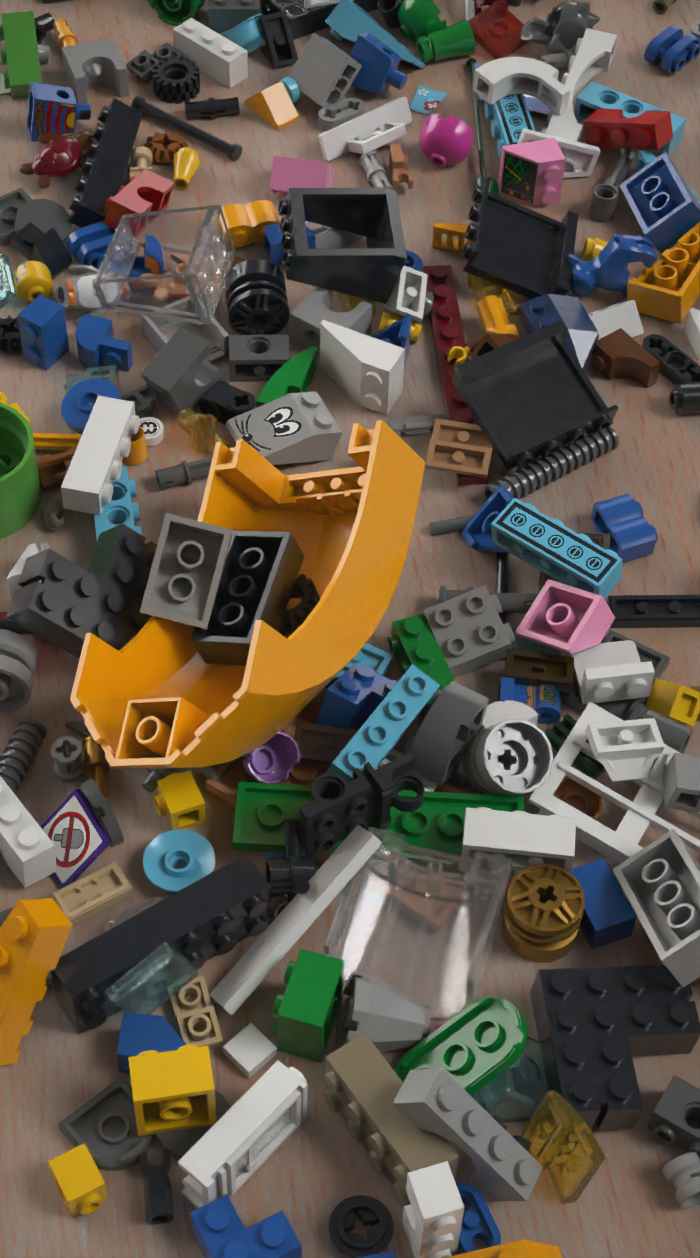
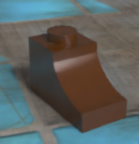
[590,328,660,388]

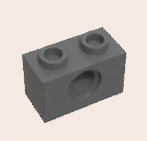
[229,334,289,382]
[647,1075,700,1158]

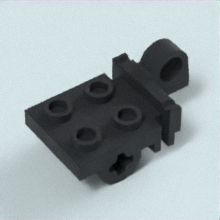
[300,752,425,855]

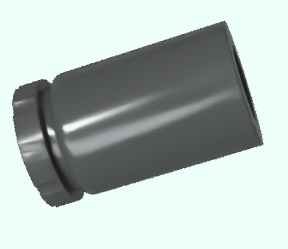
[628,703,693,754]

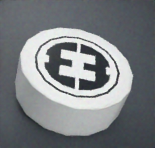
[139,417,164,447]

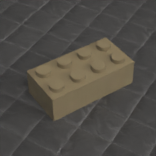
[323,1032,459,1206]

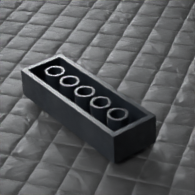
[51,854,271,1034]

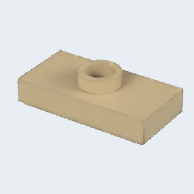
[50,861,133,926]

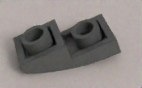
[126,42,184,81]

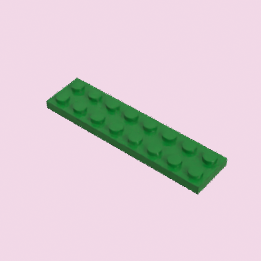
[232,782,524,862]

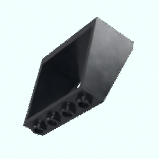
[277,188,407,304]

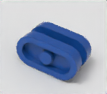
[644,25,700,74]
[66,221,133,268]

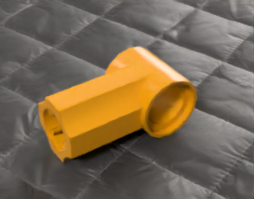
[476,295,519,337]

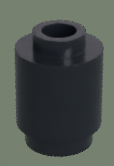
[669,383,700,414]

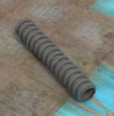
[485,426,619,500]
[0,717,47,795]

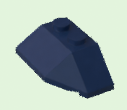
[515,294,599,371]

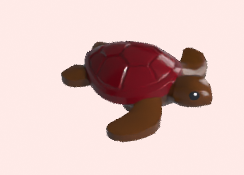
[19,131,92,189]

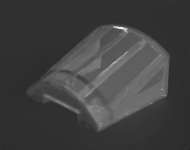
[324,827,513,1021]

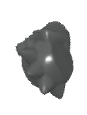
[520,1,600,53]

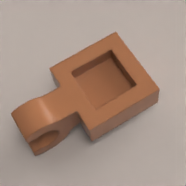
[389,144,414,190]

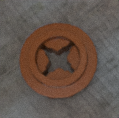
[144,130,188,163]

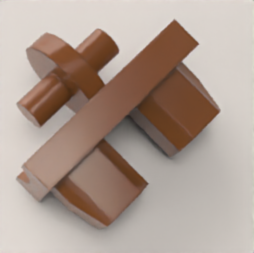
[37,446,77,492]

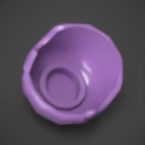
[242,731,300,783]

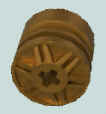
[502,864,585,963]

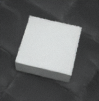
[223,1023,277,1078]

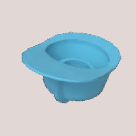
[220,14,264,53]

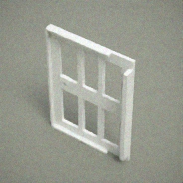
[528,702,700,864]

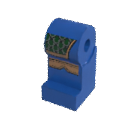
[497,677,561,724]

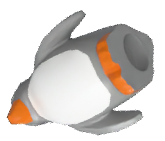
[54,265,132,322]

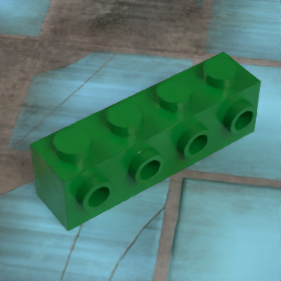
[387,614,456,720]

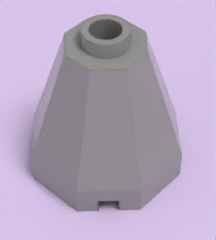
[335,971,430,1052]

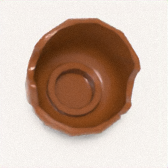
[553,778,603,820]

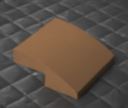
[425,418,493,478]

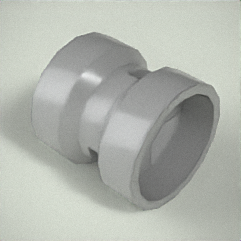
[662,1152,700,1209]

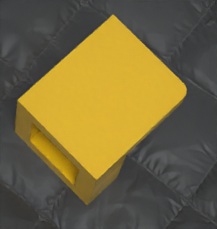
[645,678,700,726]

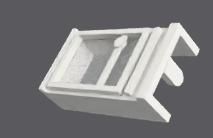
[178,1060,308,1209]

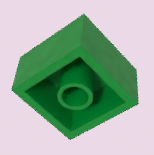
[272,948,345,1063]

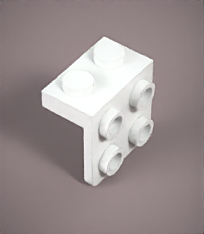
[569,640,655,704]

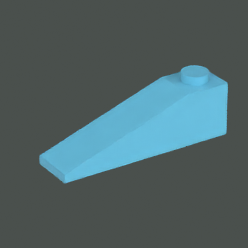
[325,0,425,69]

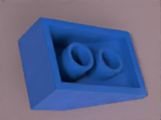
[620,152,700,254]

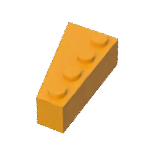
[627,222,700,324]
[0,898,73,1066]

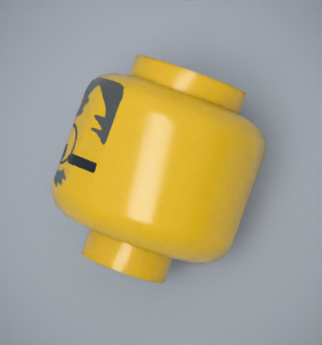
[13,261,53,304]

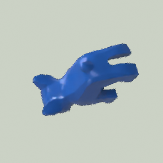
[567,234,658,299]

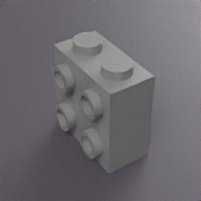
[288,33,362,107]
[423,585,516,678]

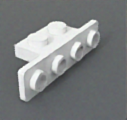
[318,97,412,161]

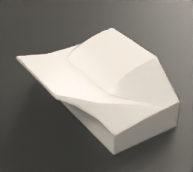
[585,718,665,782]

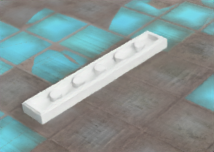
[209,825,382,1015]

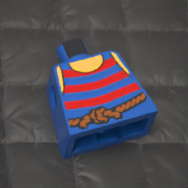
[26,82,91,142]

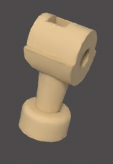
[130,146,153,180]

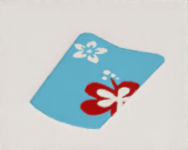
[409,85,447,114]

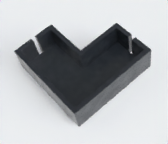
[6,523,157,659]
[530,965,700,1133]

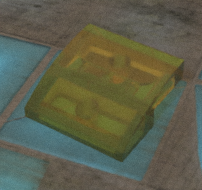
[521,1091,605,1204]

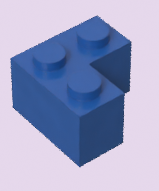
[316,663,398,730]
[190,1194,302,1258]

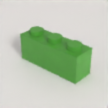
[0,11,42,99]

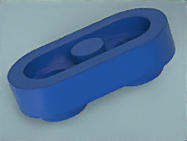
[456,1182,501,1253]

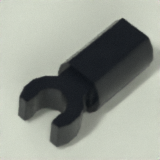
[140,1150,174,1225]

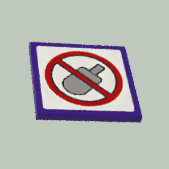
[41,789,111,888]

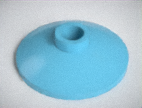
[143,829,216,893]

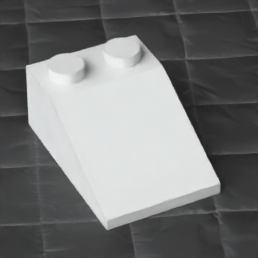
[320,320,405,415]

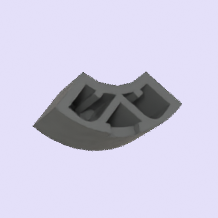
[405,681,489,785]

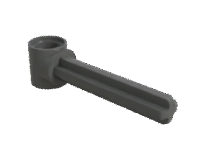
[589,148,636,222]

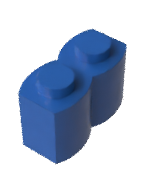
[591,494,658,563]

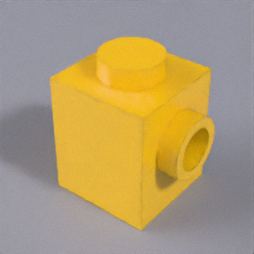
[153,770,206,830]

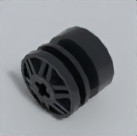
[224,259,289,335]

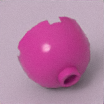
[419,114,475,167]

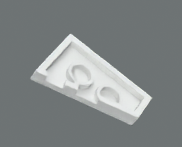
[517,128,601,178]

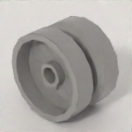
[0,629,38,712]

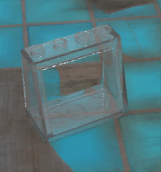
[92,205,236,325]

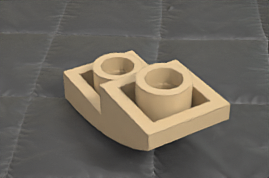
[167,975,223,1047]

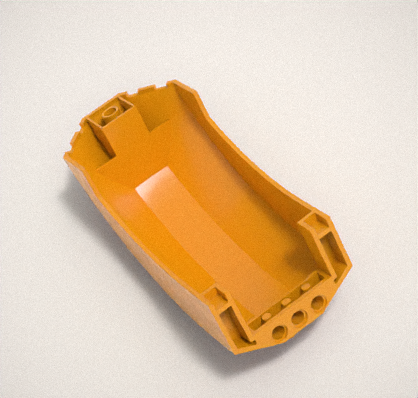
[70,420,425,769]

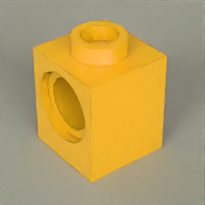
[48,1143,108,1218]

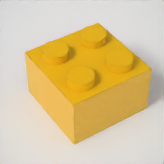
[128,1044,217,1136]

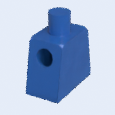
[350,32,408,94]

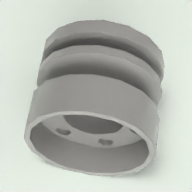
[462,719,553,796]

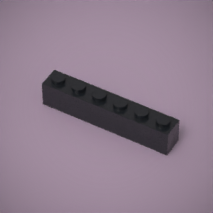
[68,98,143,228]

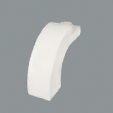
[473,57,570,115]

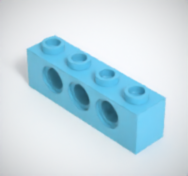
[574,81,686,156]
[94,466,142,541]
[326,664,440,783]

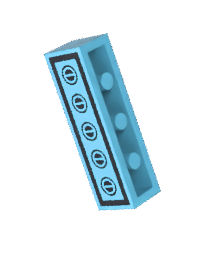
[479,94,535,157]
[491,498,623,599]

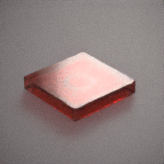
[468,1,529,60]

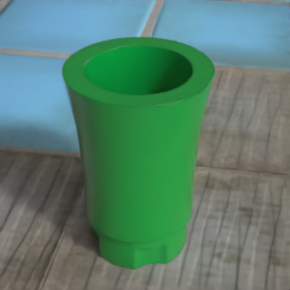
[416,19,475,63]

